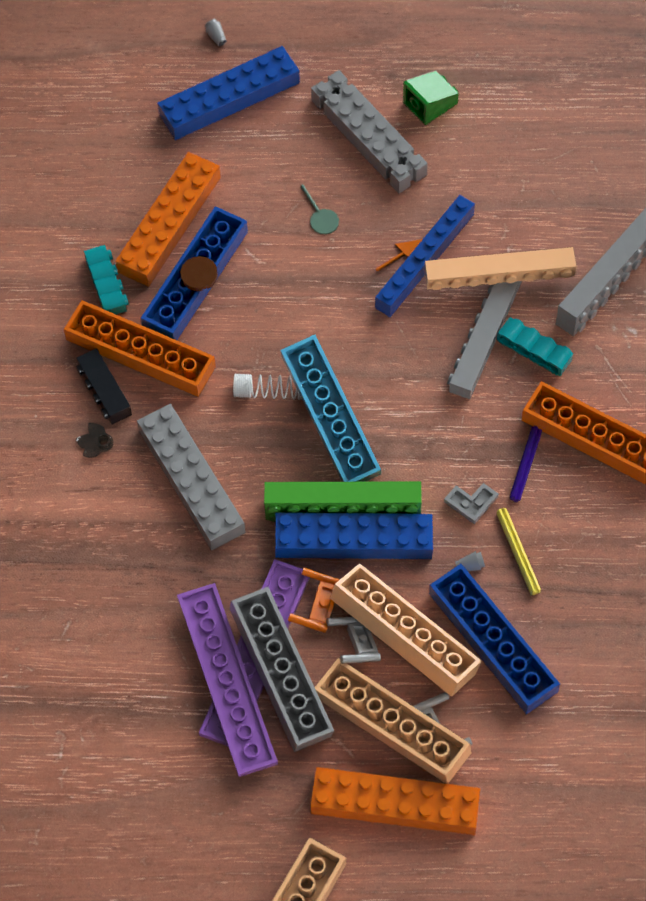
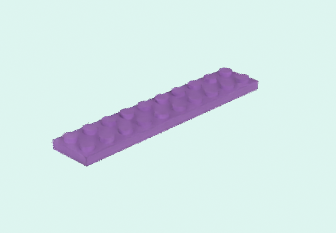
[199,559,310,746]
[177,583,278,777]

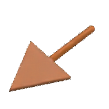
[376,239,423,271]

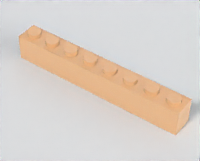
[425,247,576,290]

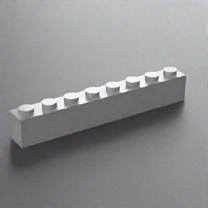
[447,281,522,399]

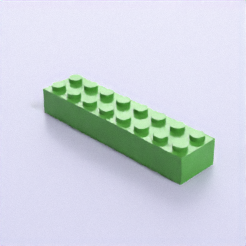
[264,481,422,522]

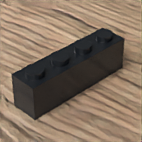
[76,348,132,424]

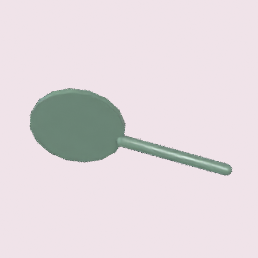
[301,185,339,234]

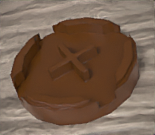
[180,256,218,291]

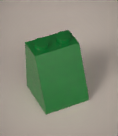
[403,71,459,126]

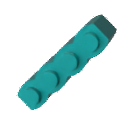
[84,245,129,314]
[497,317,573,376]

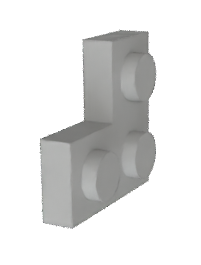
[444,483,499,524]

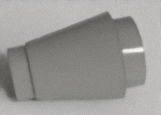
[205,19,227,46]
[455,551,485,571]

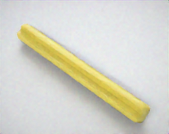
[497,508,541,595]

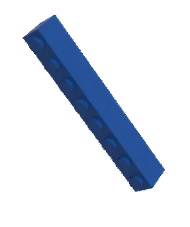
[375,195,475,317]

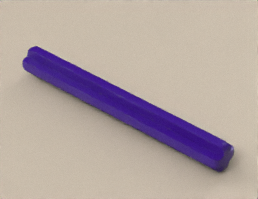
[510,426,542,502]

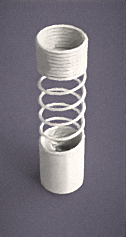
[233,373,302,400]

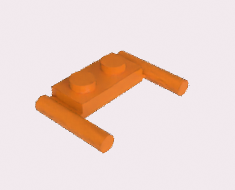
[288,567,340,633]

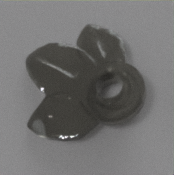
[76,423,114,458]

